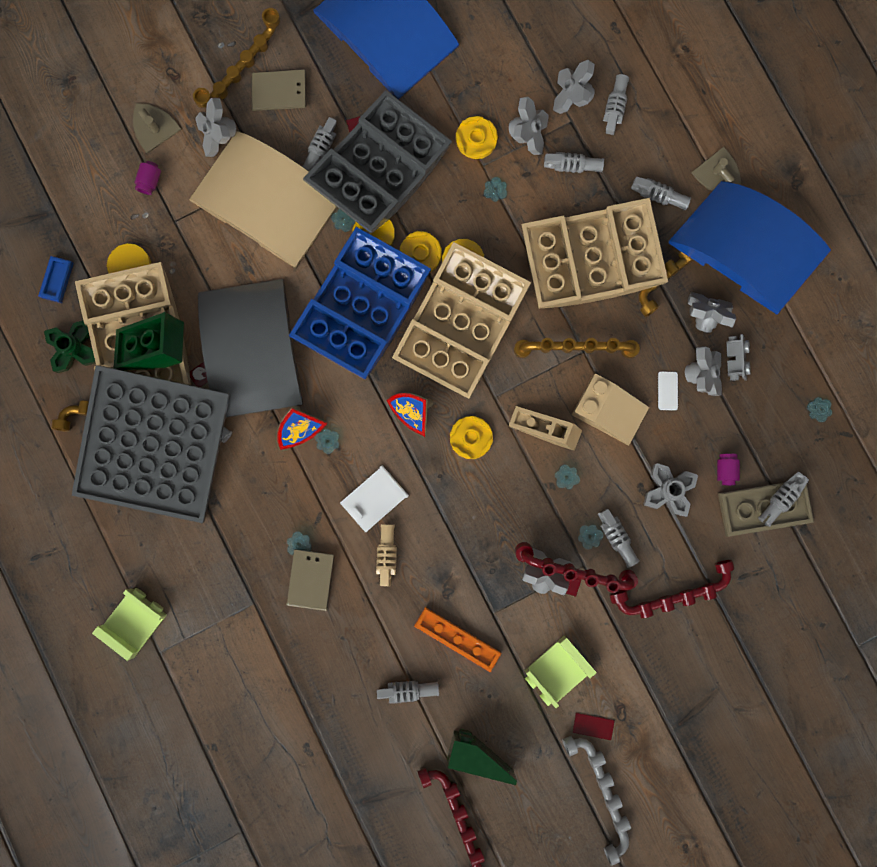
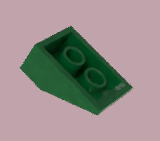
[113,312,184,370]
[447,729,517,785]

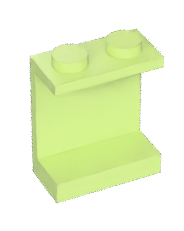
[92,588,167,661]
[524,636,597,708]

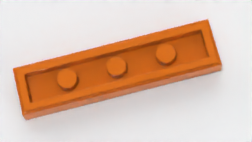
[414,607,502,673]

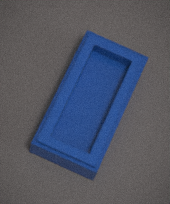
[38,256,74,303]

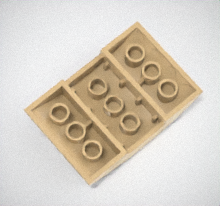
[189,131,337,268]
[521,198,668,309]
[392,242,531,399]
[75,262,191,385]

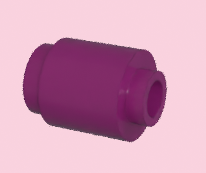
[134,161,161,195]
[717,454,740,486]

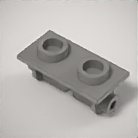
[726,334,751,381]

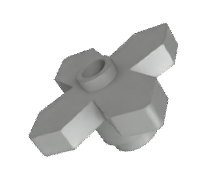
[553,60,595,114]
[509,97,549,155]
[195,98,236,157]
[688,292,736,333]
[685,346,722,396]
[643,463,698,517]
[522,548,572,595]

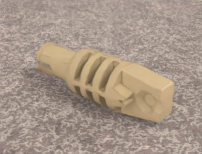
[376,524,397,586]

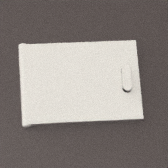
[340,465,409,532]

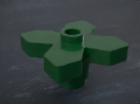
[44,321,96,373]

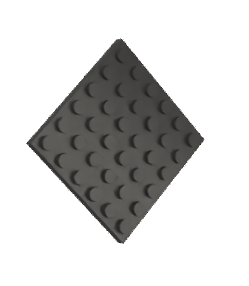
[71,365,230,523]

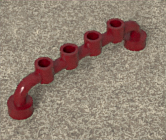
[515,542,638,593]
[609,560,735,618]
[417,768,485,867]

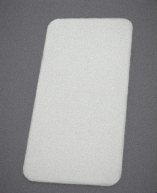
[658,372,678,410]

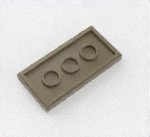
[718,483,814,537]

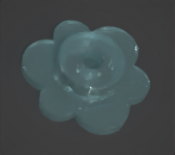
[484,177,507,202]
[331,209,356,232]
[807,397,832,422]
[315,429,339,454]
[555,465,580,490]
[578,525,603,550]
[287,531,312,555]

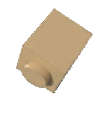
[509,406,582,451]

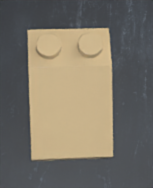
[571,373,649,446]

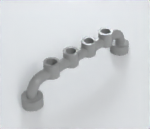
[562,736,631,866]

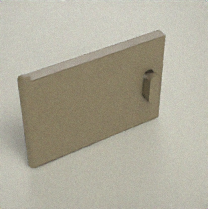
[252,70,306,111]
[286,549,334,611]

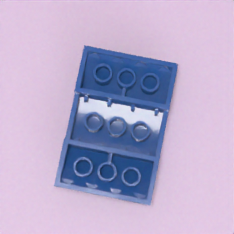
[313,0,459,100]
[668,181,831,315]
[289,227,431,379]

